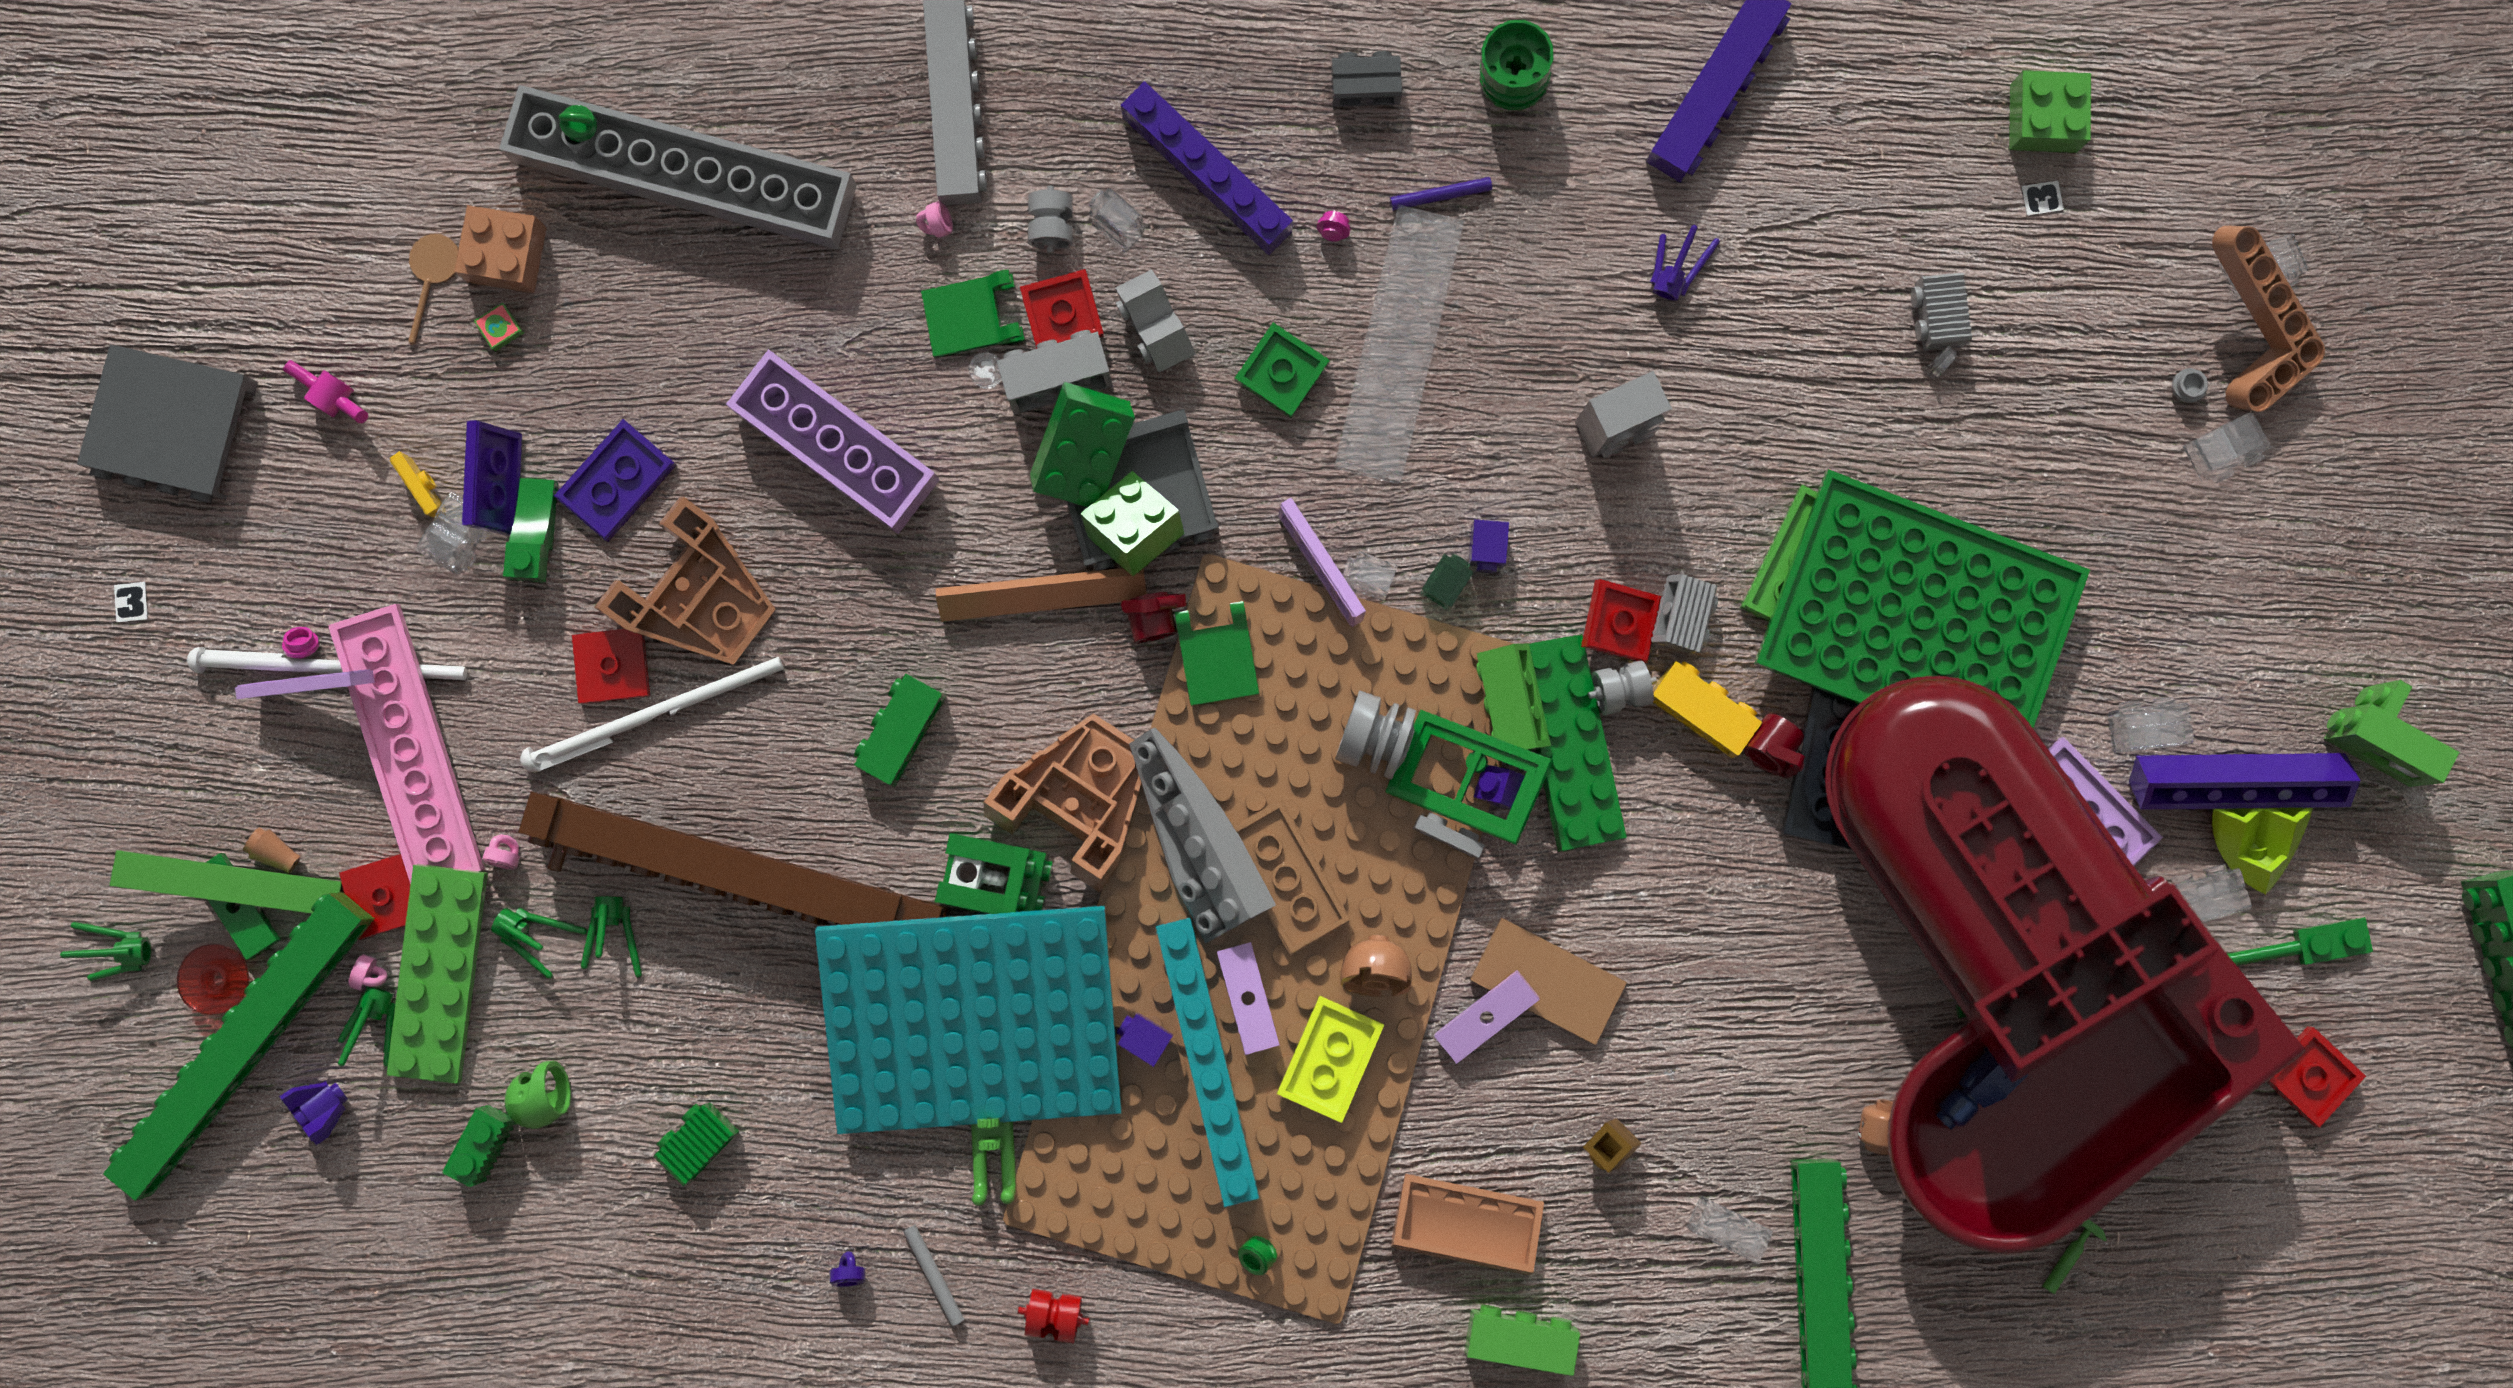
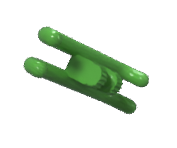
[971,1118,1016,1206]

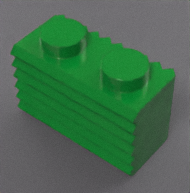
[653,1102,740,1186]
[442,1105,516,1187]

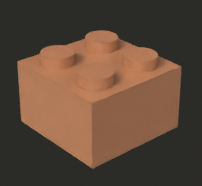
[454,205,547,293]

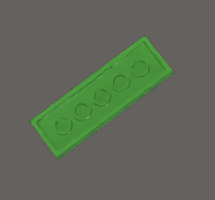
[387,864,488,1084]

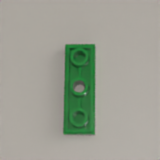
[206,853,281,960]

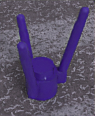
[1650,225,1720,301]

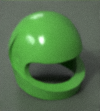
[504,1061,571,1129]

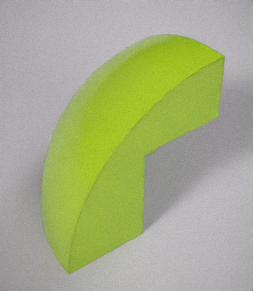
[2212,808,2313,895]

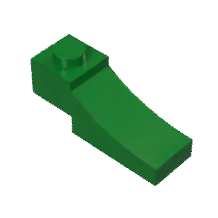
[503,478,558,582]

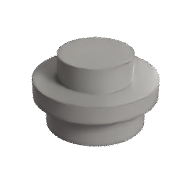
[2172,368,2208,403]

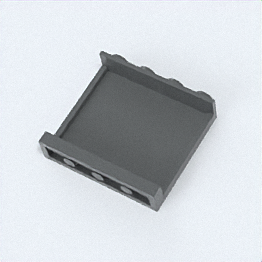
[77,344,258,504]
[1067,409,1219,571]

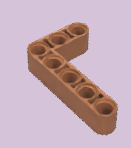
[2212,226,2325,412]

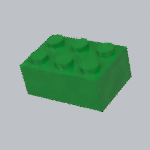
[1030,382,1135,507]

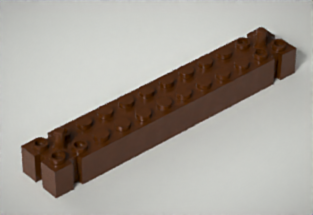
[518,792,951,925]

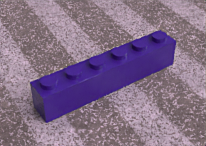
[1646,0,1792,183]
[1121,81,1293,256]
[2129,753,2360,810]

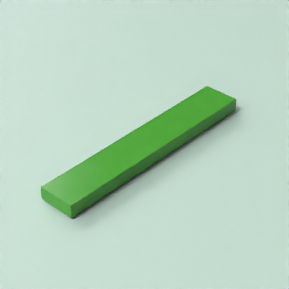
[109,850,342,914]

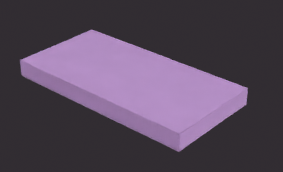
[2048,737,2163,866]

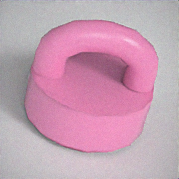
[916,201,953,238]
[482,834,520,870]
[348,954,388,992]

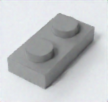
[1413,812,1485,859]

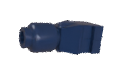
[1936,1046,2028,1130]

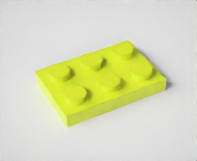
[1277,995,1385,1123]

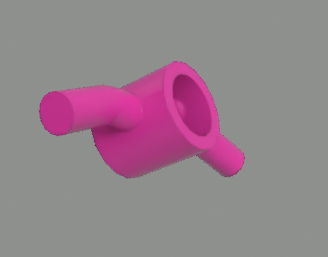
[283,360,368,423]

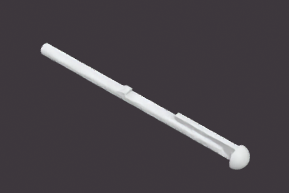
[187,647,467,680]
[520,657,784,773]

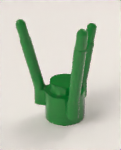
[581,896,642,978]
[491,907,587,979]
[60,922,151,981]
[338,986,396,1067]

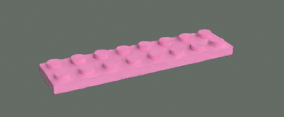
[328,604,485,884]

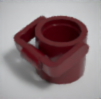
[1121,592,1187,644]
[1743,713,1805,778]

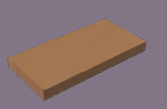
[1233,799,1351,956]
[1469,918,1627,1045]

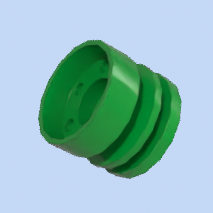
[1480,20,1554,111]

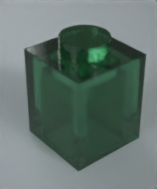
[1420,554,1473,611]

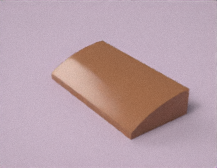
[1390,1174,1544,1276]

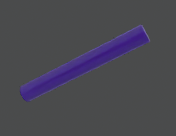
[1390,177,1492,211]

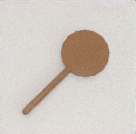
[408,234,458,345]

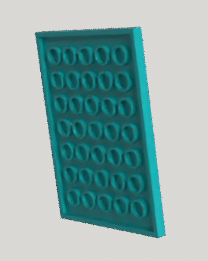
[815,906,1122,1134]

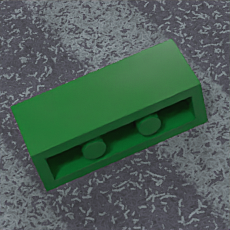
[854,674,946,787]

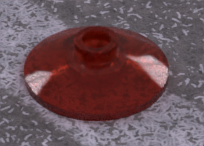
[177,944,249,1015]

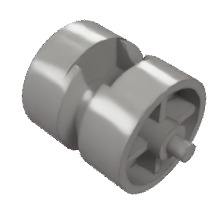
[1028,185,1073,254]
[1588,660,1657,715]

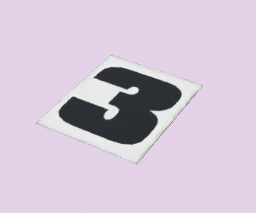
[2022,181,2064,216]
[114,582,148,622]

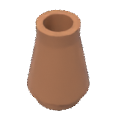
[243,827,301,874]

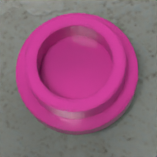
[1316,211,1351,242]
[282,627,319,659]

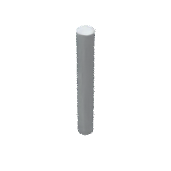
[903,1225,965,1327]

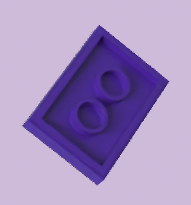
[554,419,677,542]
[462,420,522,536]

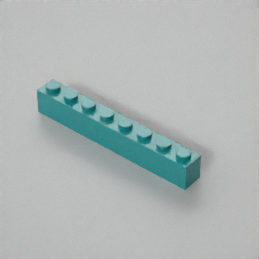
[1155,918,1259,1207]

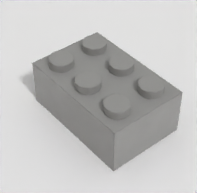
[997,330,1113,415]
[1575,371,1672,459]

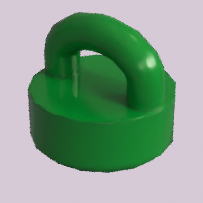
[558,105,597,142]
[1238,1235,1278,1275]

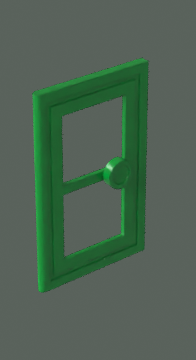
[1385,709,1553,845]

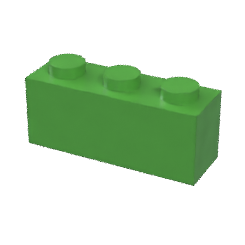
[1477,643,1551,751]
[1464,1305,1580,1376]

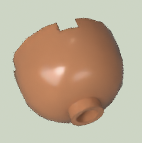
[1340,935,1412,997]

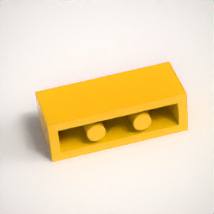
[1653,661,1762,758]

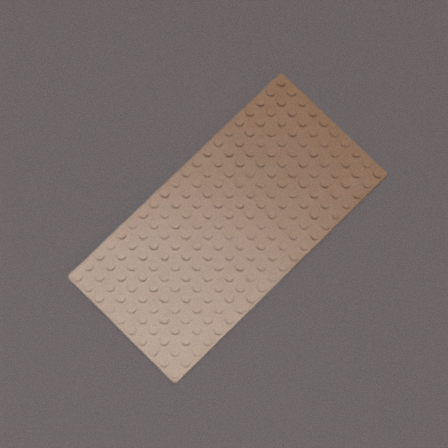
[1003,554,1514,1324]

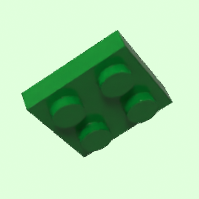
[1234,322,1330,418]

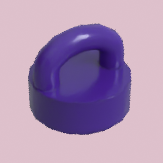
[829,1251,866,1287]

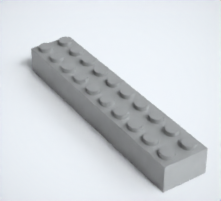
[499,85,857,250]

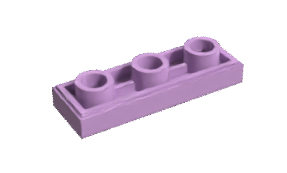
[1217,942,1279,1055]
[1434,970,1540,1064]

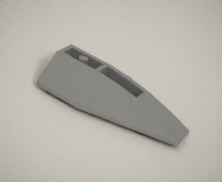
[1129,728,1276,943]

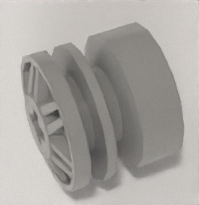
[1335,690,1416,779]

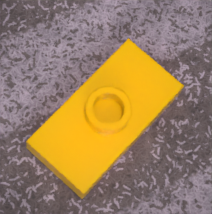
[390,451,449,520]

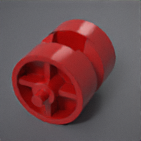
[1018,1288,1089,1344]

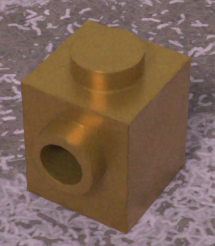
[1583,1118,1642,1173]

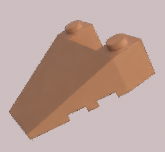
[594,497,776,665]
[984,713,1142,892]

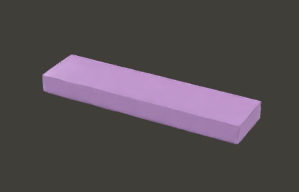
[1278,498,1366,627]
[235,669,375,699]

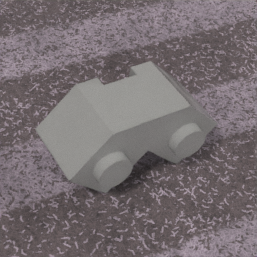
[1115,270,1196,373]

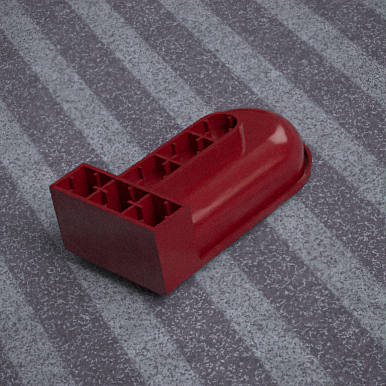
[1825,676,2220,1083]
[1887,876,2306,1254]

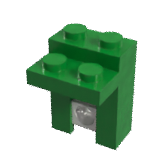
[935,833,1053,914]

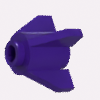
[279,1081,348,1145]

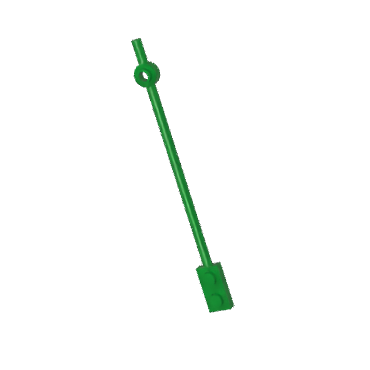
[1955,917,2373,1019]

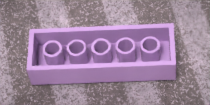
[726,349,939,534]

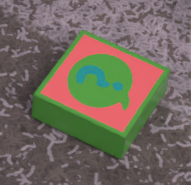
[474,302,524,352]

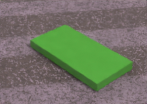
[1740,485,1818,622]

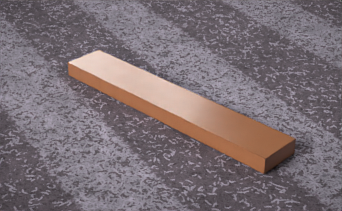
[936,568,1147,622]

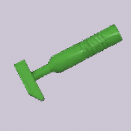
[2042,1219,2107,1294]

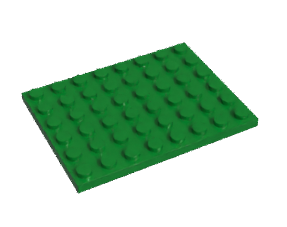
[1754,469,2090,728]

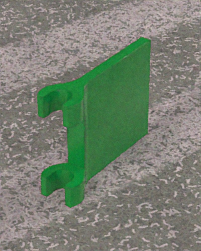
[921,269,1025,358]
[1175,601,1259,705]

